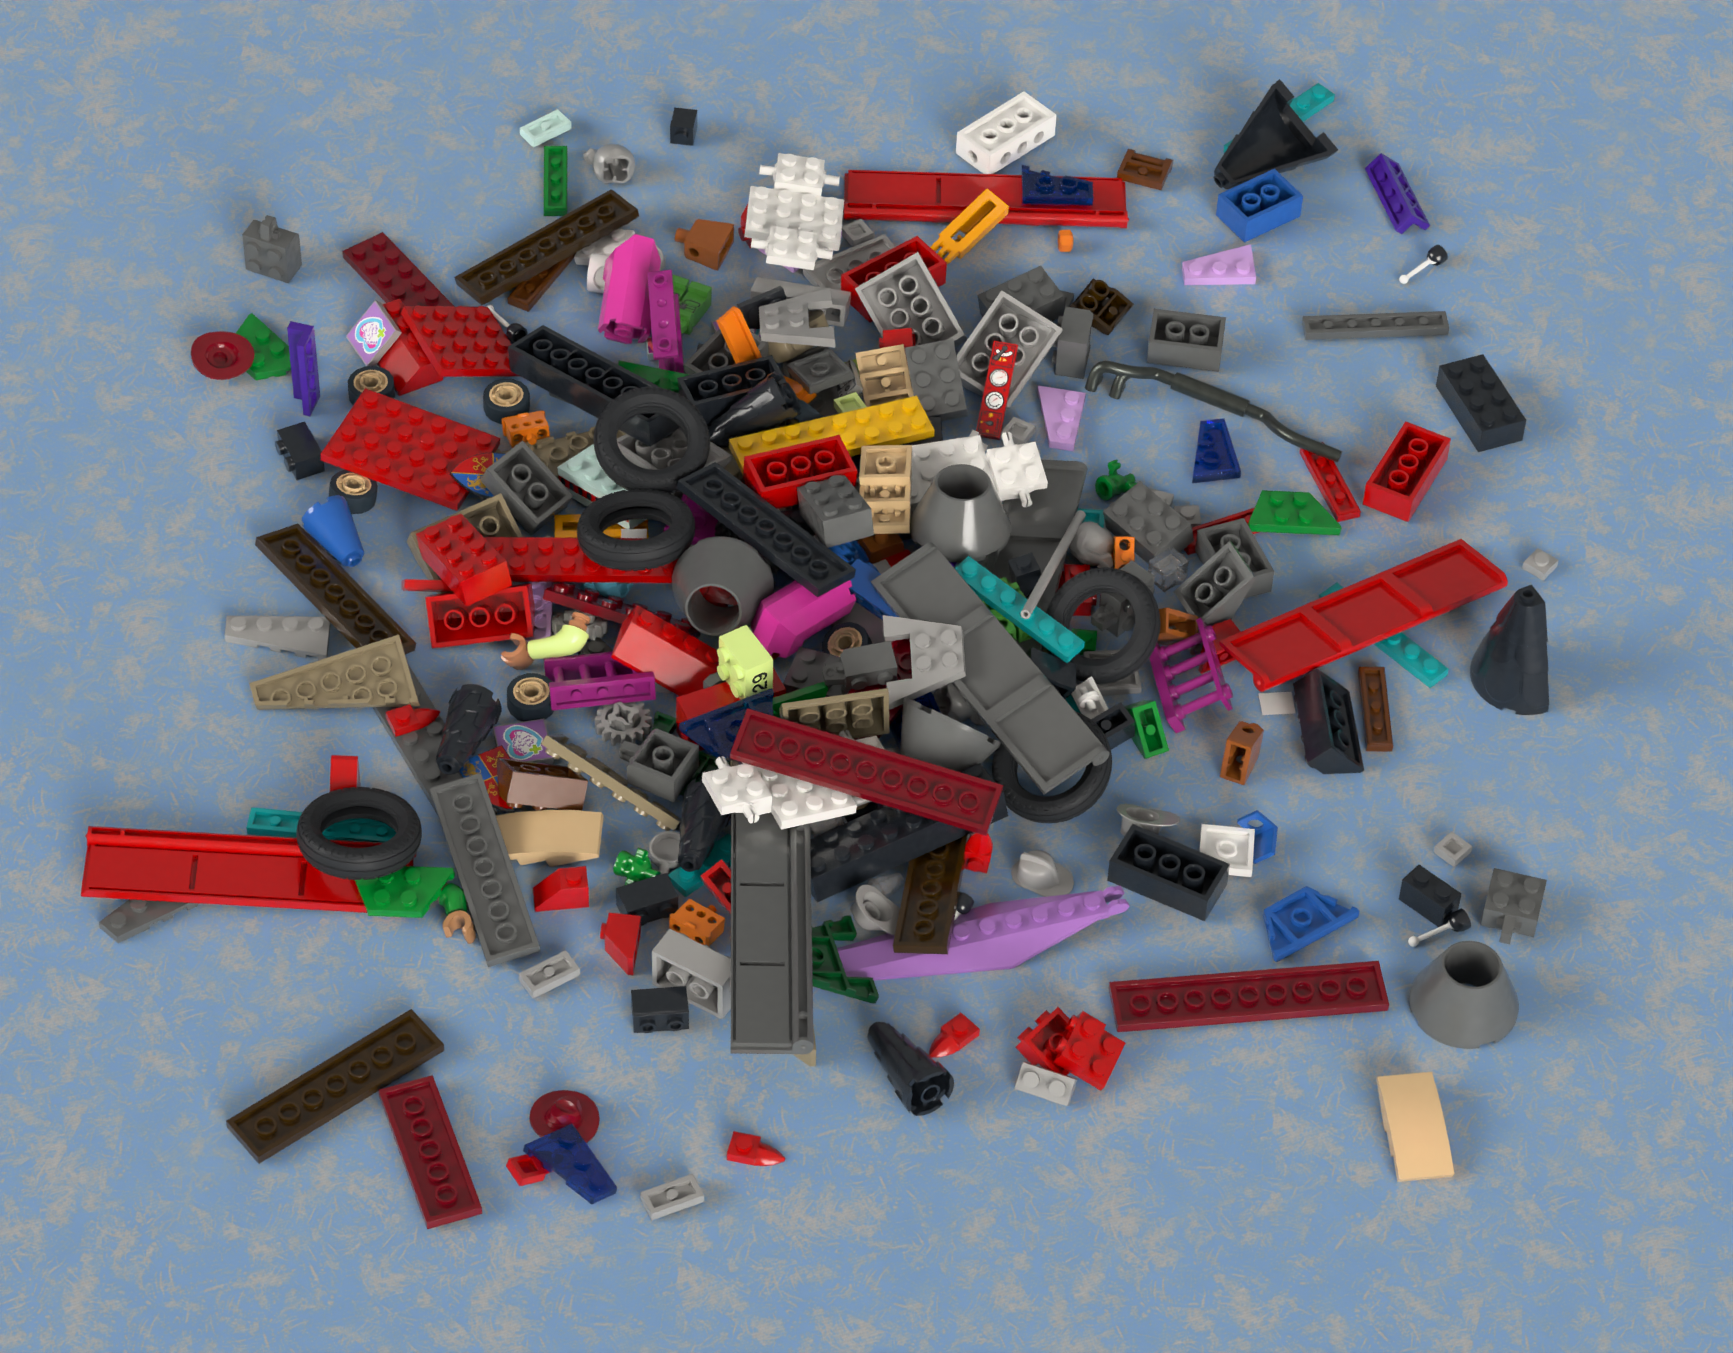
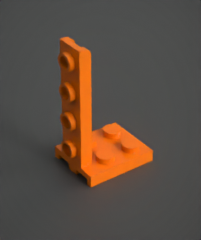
[716,306,817,404]

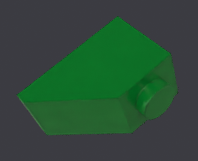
[1124,700,1169,759]

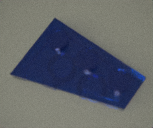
[1021,165,1093,205]
[1192,418,1241,483]
[523,1124,617,1204]

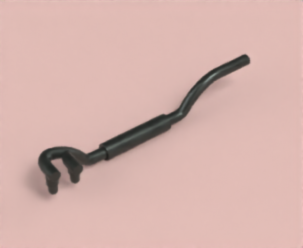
[1085,360,1342,462]

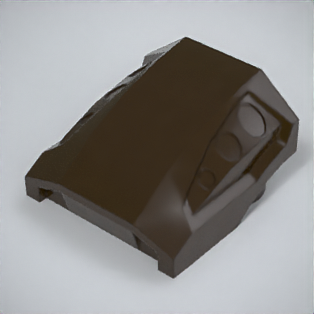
[1070,278,1134,335]

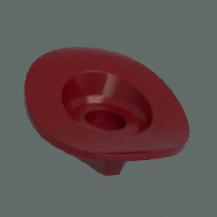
[191,331,254,380]
[529,1090,600,1147]

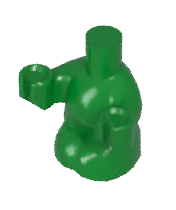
[1095,459,1138,500]
[613,847,661,886]

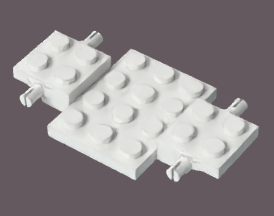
[744,153,844,270]
[911,432,1048,514]
[702,730,885,829]

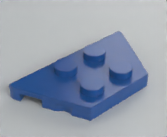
[1263,886,1359,963]

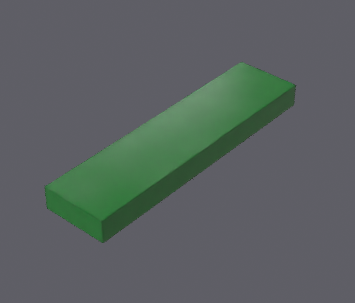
[544,146,568,216]

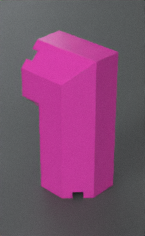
[598,234,661,344]
[751,580,856,658]

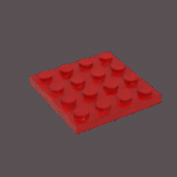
[401,305,521,377]

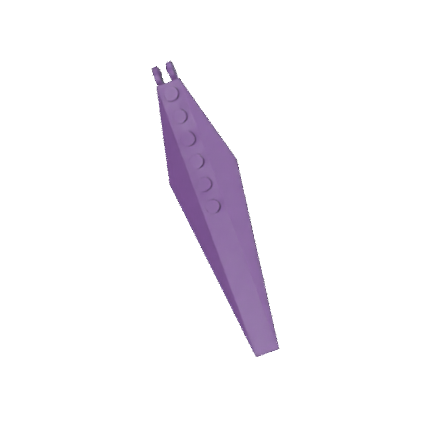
[837,886,1130,980]

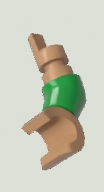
[437,883,476,944]

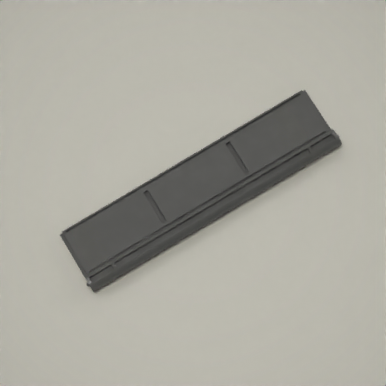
[986,459,1088,653]
[870,543,1110,794]
[730,812,814,1054]

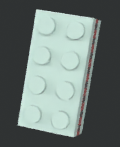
[557,444,647,529]

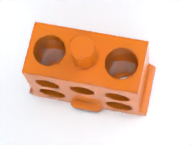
[501,410,550,448]
[1111,536,1135,569]
[669,898,725,947]

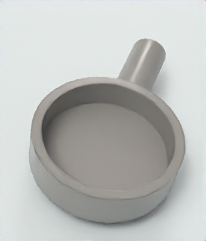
[649,831,680,874]

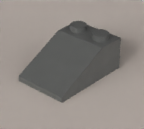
[1173,541,1256,628]

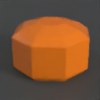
[1058,230,1074,252]

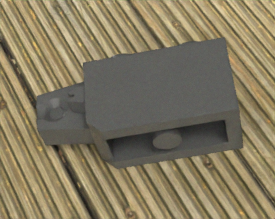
[822,641,897,690]

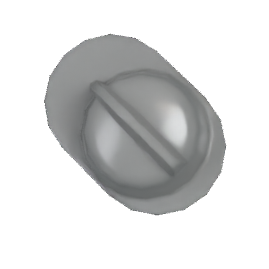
[1117,804,1180,836]
[1011,850,1074,897]
[850,885,900,935]

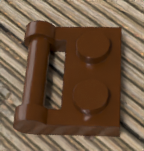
[1117,149,1174,190]

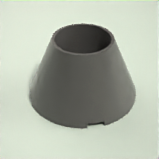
[910,464,1011,563]
[672,537,775,636]
[900,697,1001,772]
[1409,941,1519,1049]

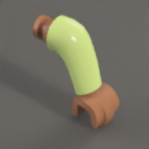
[500,612,591,670]

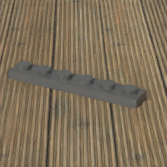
[1302,311,1449,340]

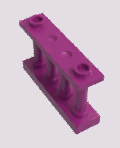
[647,269,684,373]
[1149,618,1233,733]
[544,651,656,710]

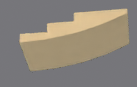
[855,344,914,407]
[859,445,912,534]
[496,810,604,867]
[1376,1072,1455,1182]

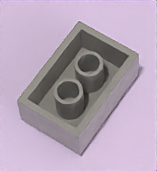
[652,929,731,1019]

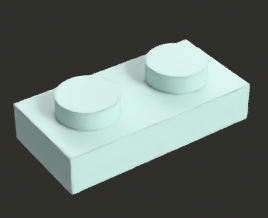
[520,109,571,148]

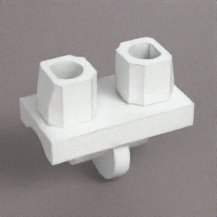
[1071,676,1109,719]

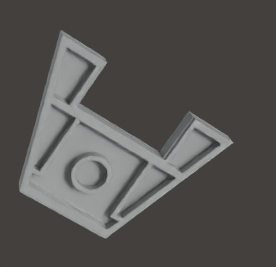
[759,288,836,348]
[883,615,966,710]

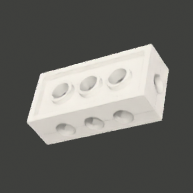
[956,92,1056,174]

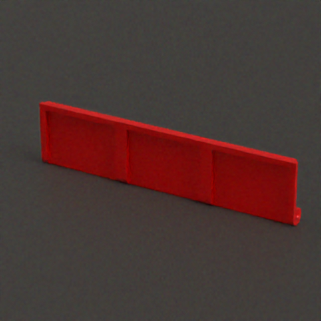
[843,170,1129,228]
[1219,539,1508,692]
[81,826,417,913]

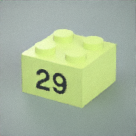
[717,625,773,706]

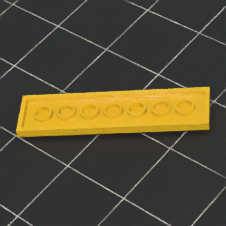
[729,396,935,475]

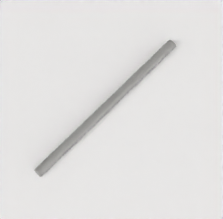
[1020,510,1086,619]

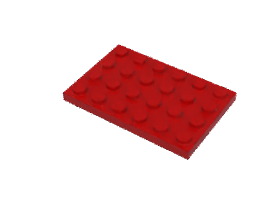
[321,388,500,511]

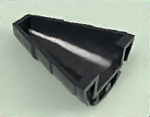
[1213,79,1338,189]
[1470,585,1549,715]

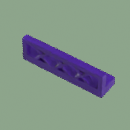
[1365,153,1430,234]
[287,321,320,417]

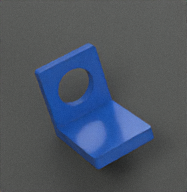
[1237,810,1278,864]

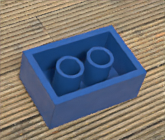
[1216,169,1303,243]

